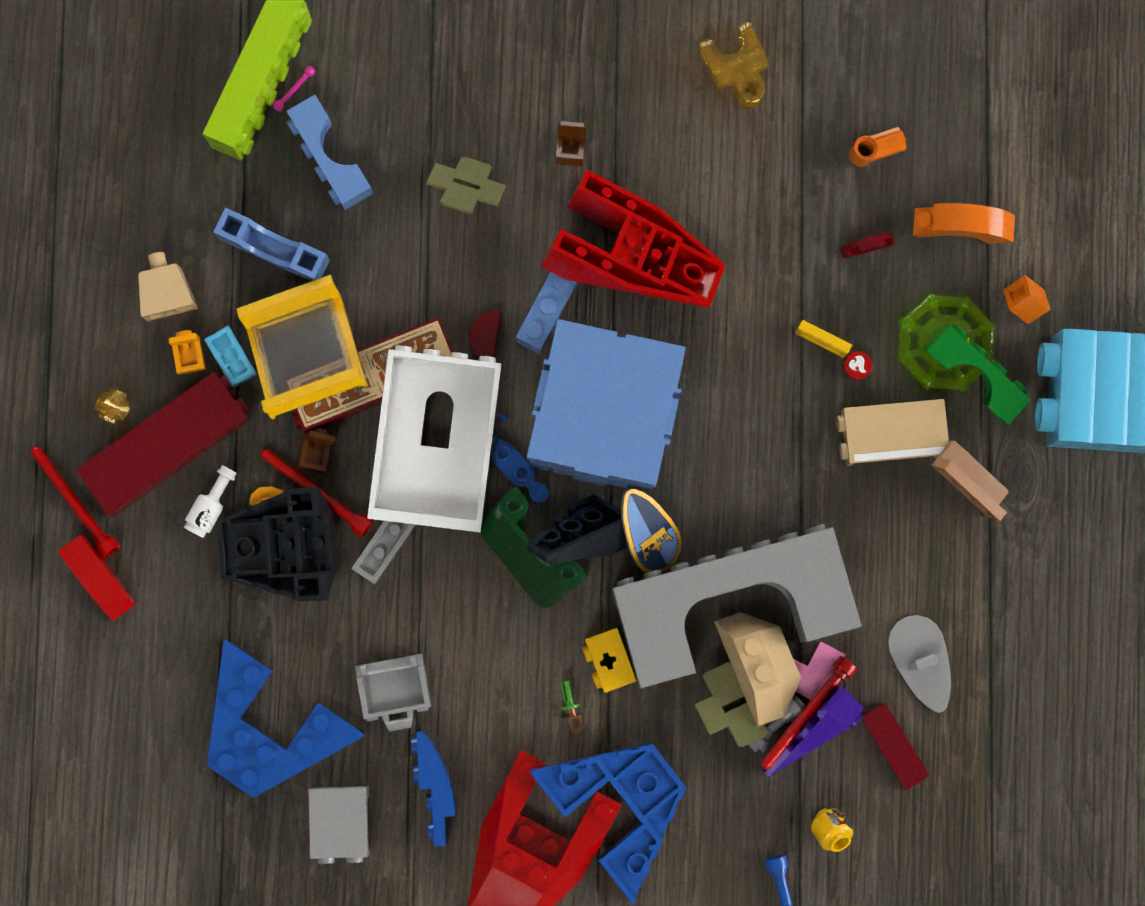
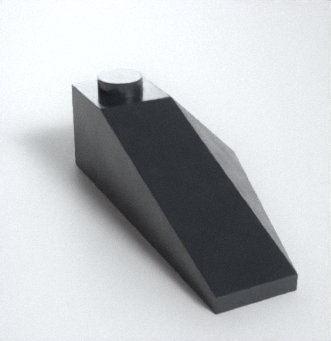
[527,495,628,562]

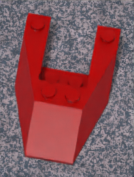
[541,170,726,308]
[468,749,622,906]

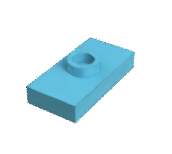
[204,326,257,387]

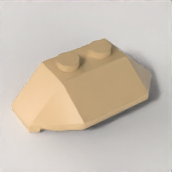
[714,612,801,727]

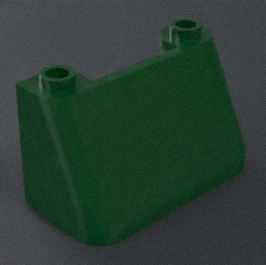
[480,486,588,608]

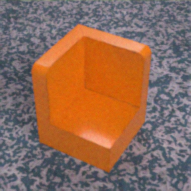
[1003,275,1051,324]

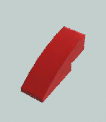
[57,535,136,621]

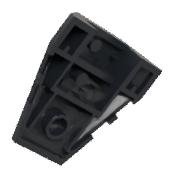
[217,487,337,602]

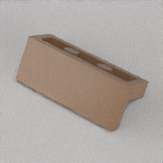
[931,440,1009,521]

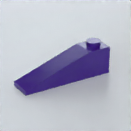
[762,686,864,777]

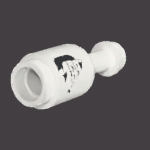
[184,465,237,538]

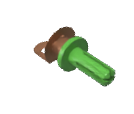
[560,680,584,733]

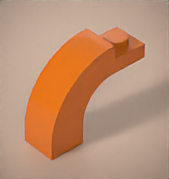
[913,203,1015,244]

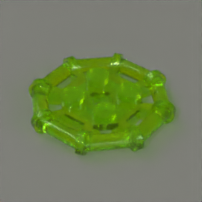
[897,293,996,392]

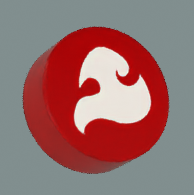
[843,351,872,380]

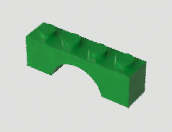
[922,323,1031,425]

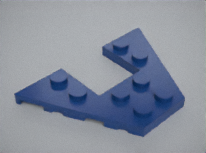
[207,640,365,798]
[528,742,686,904]

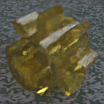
[94,388,130,424]

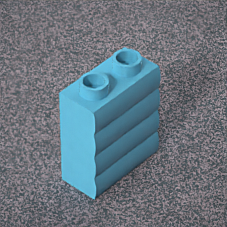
[1035,329,1145,453]

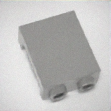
[309,786,370,864]

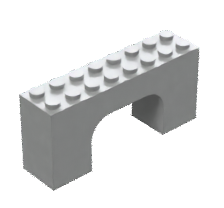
[612,524,862,688]

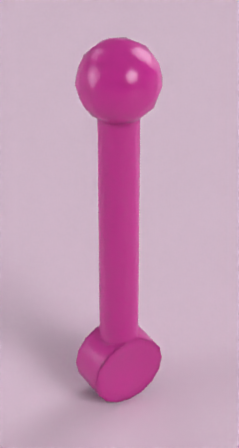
[273,66,315,112]

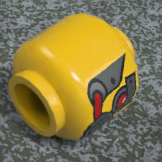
[811,808,853,852]

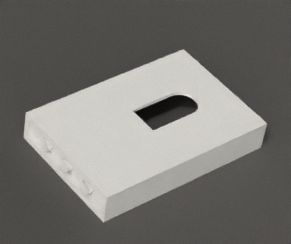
[367,345,501,532]

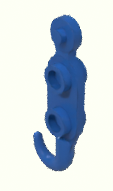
[490,413,549,503]

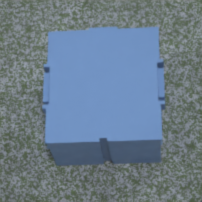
[527,319,686,493]

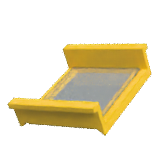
[237,274,368,419]

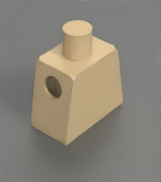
[138,252,198,321]

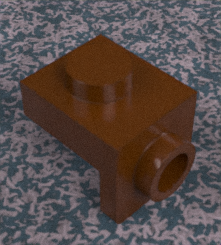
[555,121,586,167]
[296,428,336,474]

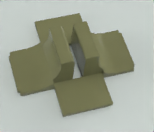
[426,156,506,214]
[694,662,768,748]

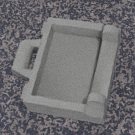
[355,654,432,732]

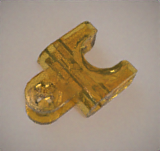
[699,21,769,109]

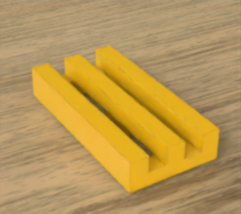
[795,320,852,358]

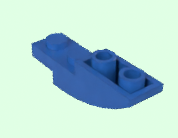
[412,731,457,847]

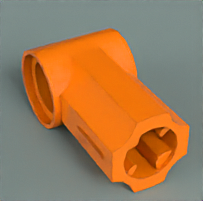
[849,127,907,167]

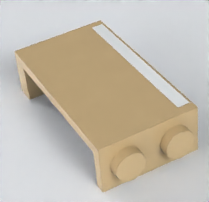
[837,399,949,466]

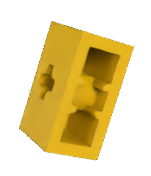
[582,628,636,693]

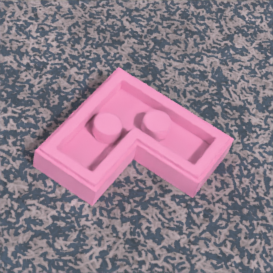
[794,641,846,700]

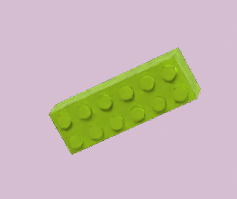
[202,0,312,161]

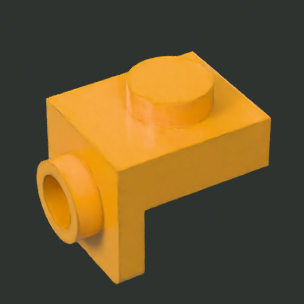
[168,330,206,375]

